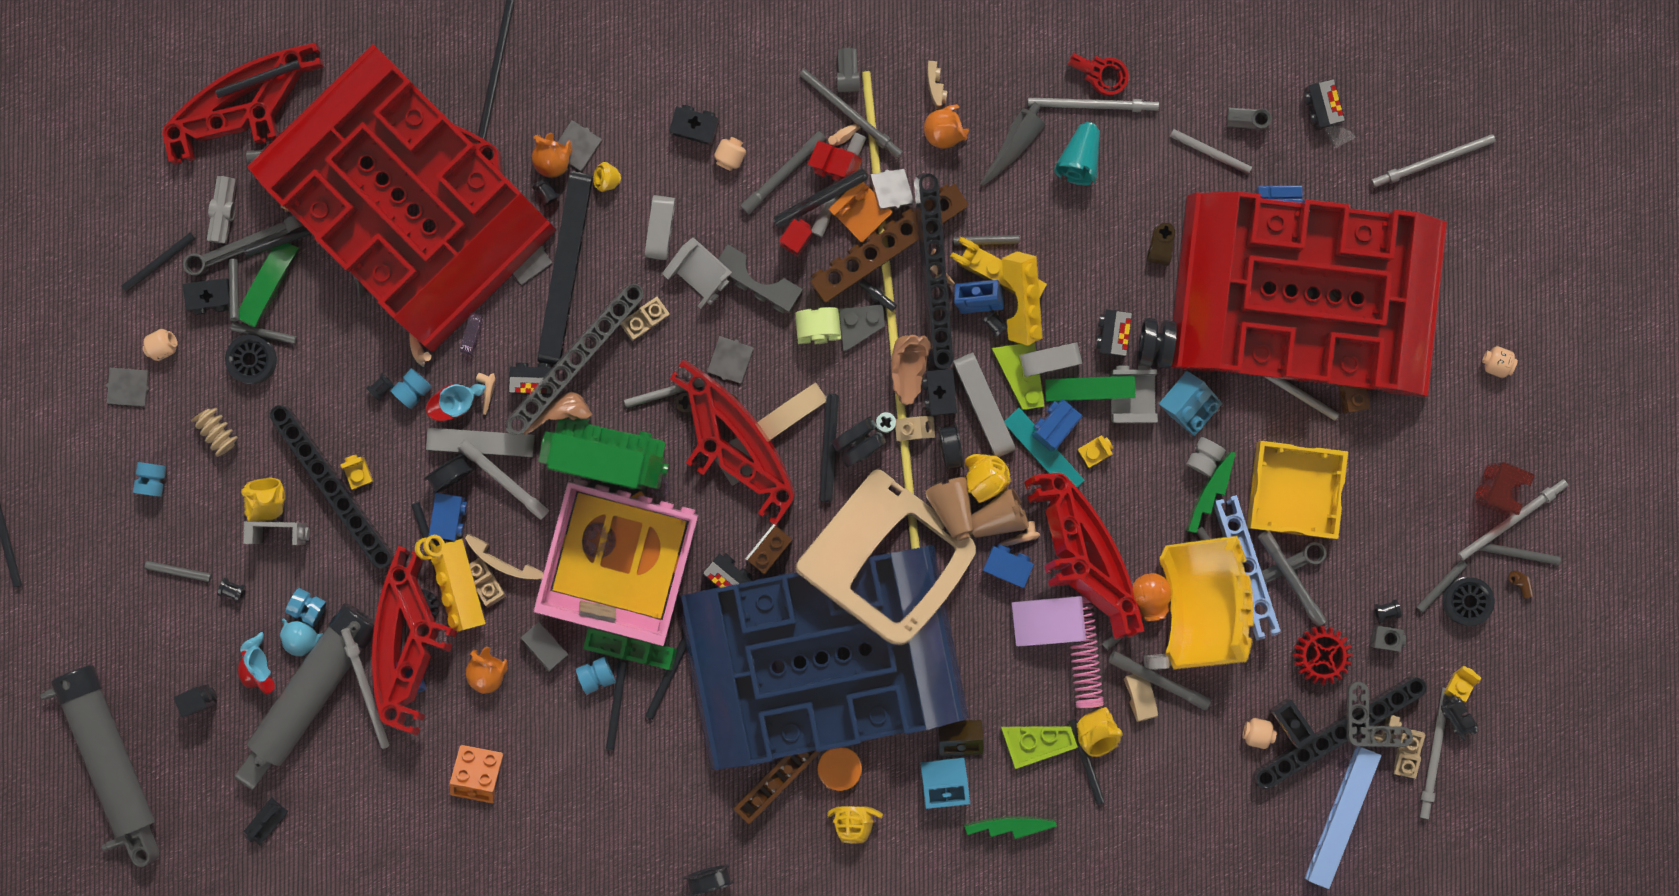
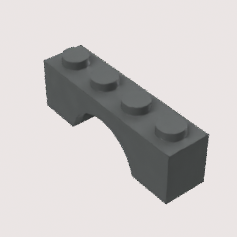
[718,244,803,314]

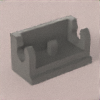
[520,622,568,672]

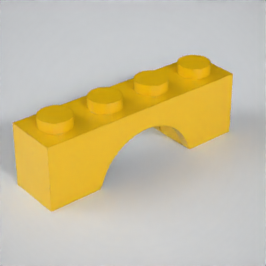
[1002,251,1042,346]

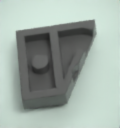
[839,305,885,351]

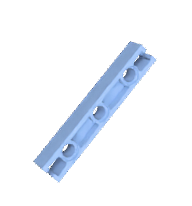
[1213,495,1280,641]
[1305,746,1381,889]

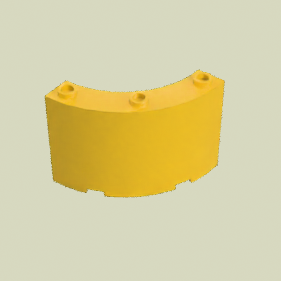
[1159,536,1254,669]

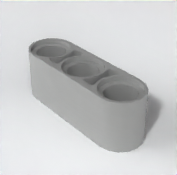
[645,195,676,260]
[1020,342,1082,377]

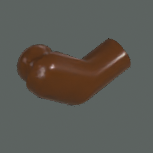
[1508,571,1534,599]

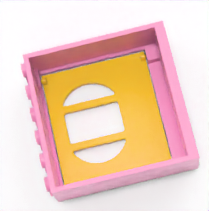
[534,479,699,646]

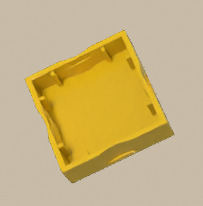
[1247,441,1348,539]

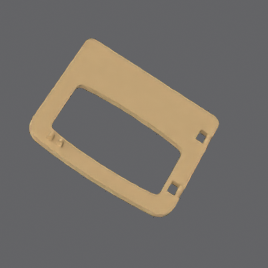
[796,470,976,645]

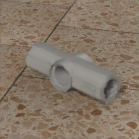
[207,176,237,244]

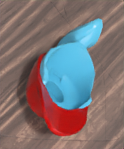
[426,384,486,421]
[237,632,275,695]

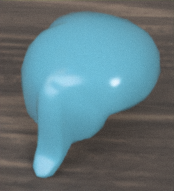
[280,619,323,656]

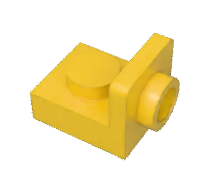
[1077,435,1113,468]
[340,455,374,490]
[1444,666,1481,703]

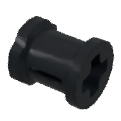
[532,177,560,206]
[981,310,1007,338]
[366,373,395,402]
[217,578,246,604]
[1374,600,1402,623]

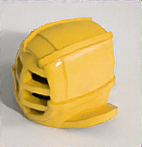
[964,454,1011,503]
[241,478,285,522]
[1077,707,1123,757]
[827,806,883,844]

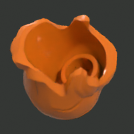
[924,104,969,149]
[531,133,573,178]
[1132,573,1172,621]
[465,647,508,694]

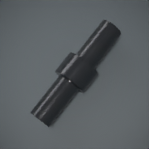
[858,279,897,312]

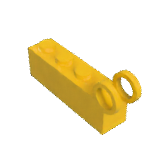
[950,237,1047,298]
[415,535,485,632]

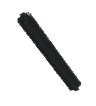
[773,168,869,228]
[819,394,839,502]

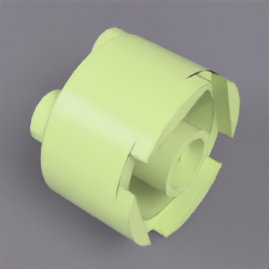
[795,307,841,344]

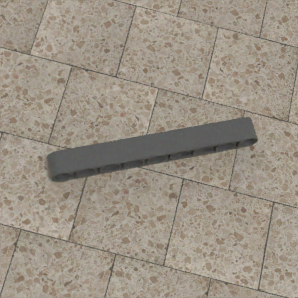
[505,284,643,435]

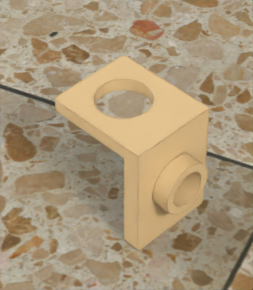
[895,416,935,441]

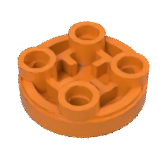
[818,747,862,791]

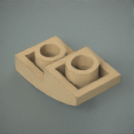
[927,61,947,109]
[620,297,670,341]
[469,558,506,608]
[1124,674,1158,722]
[1394,729,1425,779]

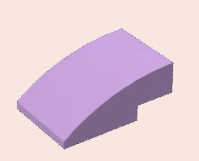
[1012,596,1086,646]

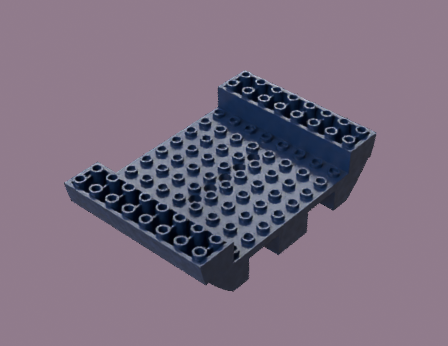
[677,545,969,770]

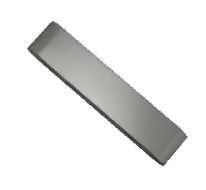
[953,352,1016,457]
[426,428,534,457]

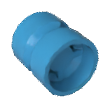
[390,368,432,410]
[133,462,166,497]
[285,588,327,627]
[576,657,615,695]

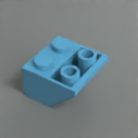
[1159,371,1223,437]
[920,758,970,809]

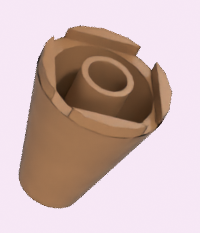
[925,477,973,541]
[970,488,1029,538]

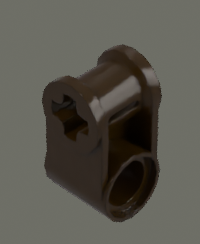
[1147,223,1175,266]

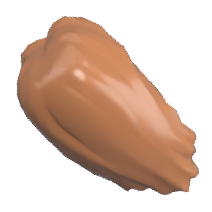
[891,335,931,405]
[523,392,592,435]

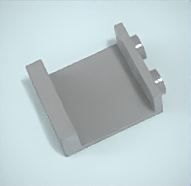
[662,238,732,309]
[1111,366,1158,423]
[243,522,310,545]

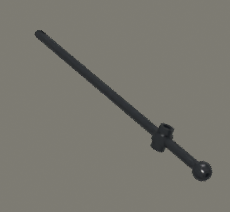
[477,0,514,140]

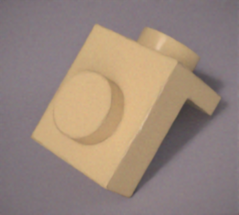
[1374,715,1402,743]

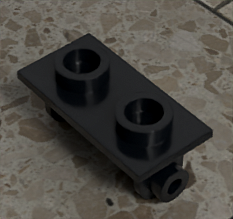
[1441,695,1478,741]
[243,797,288,845]

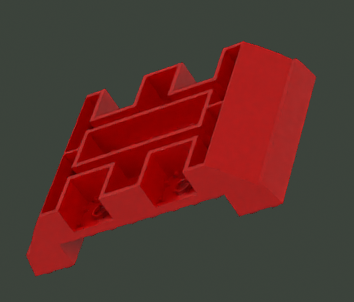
[247,44,557,352]
[1171,192,1447,398]

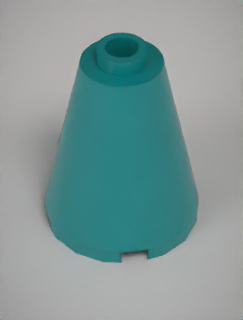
[1054,122,1100,186]

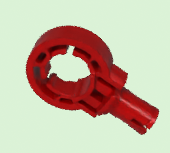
[1067,52,1129,96]

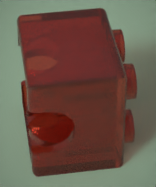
[1475,462,1535,516]

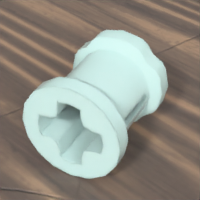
[876,412,896,433]

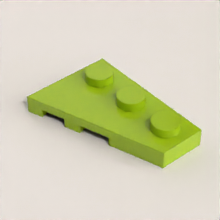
[991,342,1045,410]
[1001,726,1078,769]

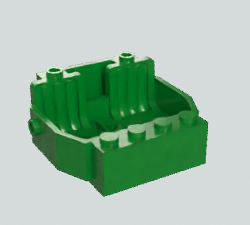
[538,418,669,491]

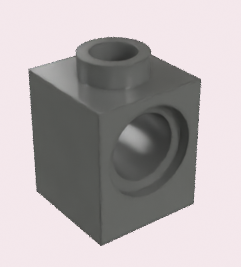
[1370,625,1406,652]

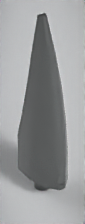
[980,102,1046,186]

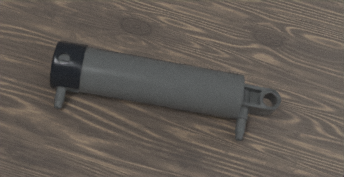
[234,603,375,790]
[40,665,159,867]

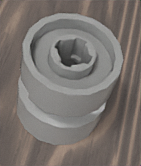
[1186,437,1226,477]

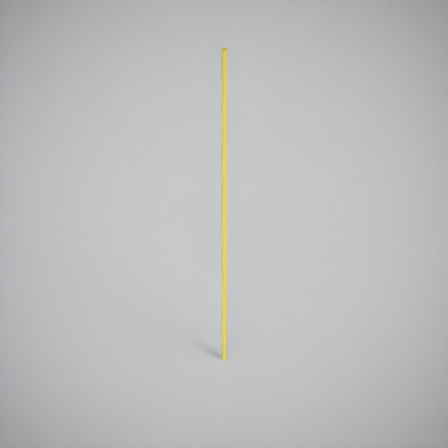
[862,71,920,549]

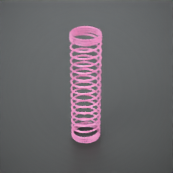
[1070,596,1104,708]

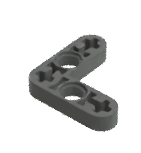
[1347,681,1413,747]

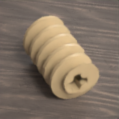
[191,408,238,457]

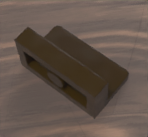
[938,720,984,756]

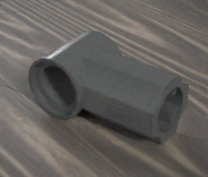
[837,48,860,92]
[1227,108,1272,131]

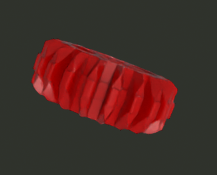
[1292,626,1353,685]

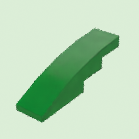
[239,243,299,328]
[1045,376,1136,402]
[1185,452,1236,533]
[583,628,677,670]
[964,816,1057,839]

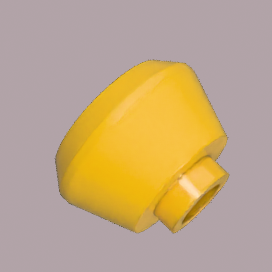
[593,162,621,192]

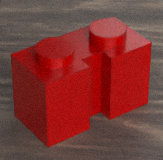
[808,141,863,182]
[779,219,813,258]

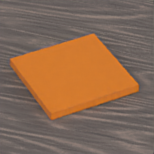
[566,491,686,607]

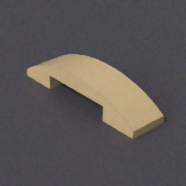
[758,383,826,441]
[465,534,544,579]

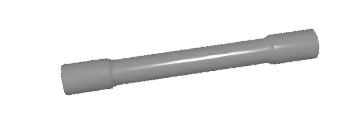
[811,133,866,237]
[457,439,549,520]

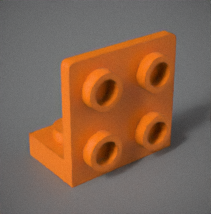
[829,182,893,242]
[450,745,503,803]

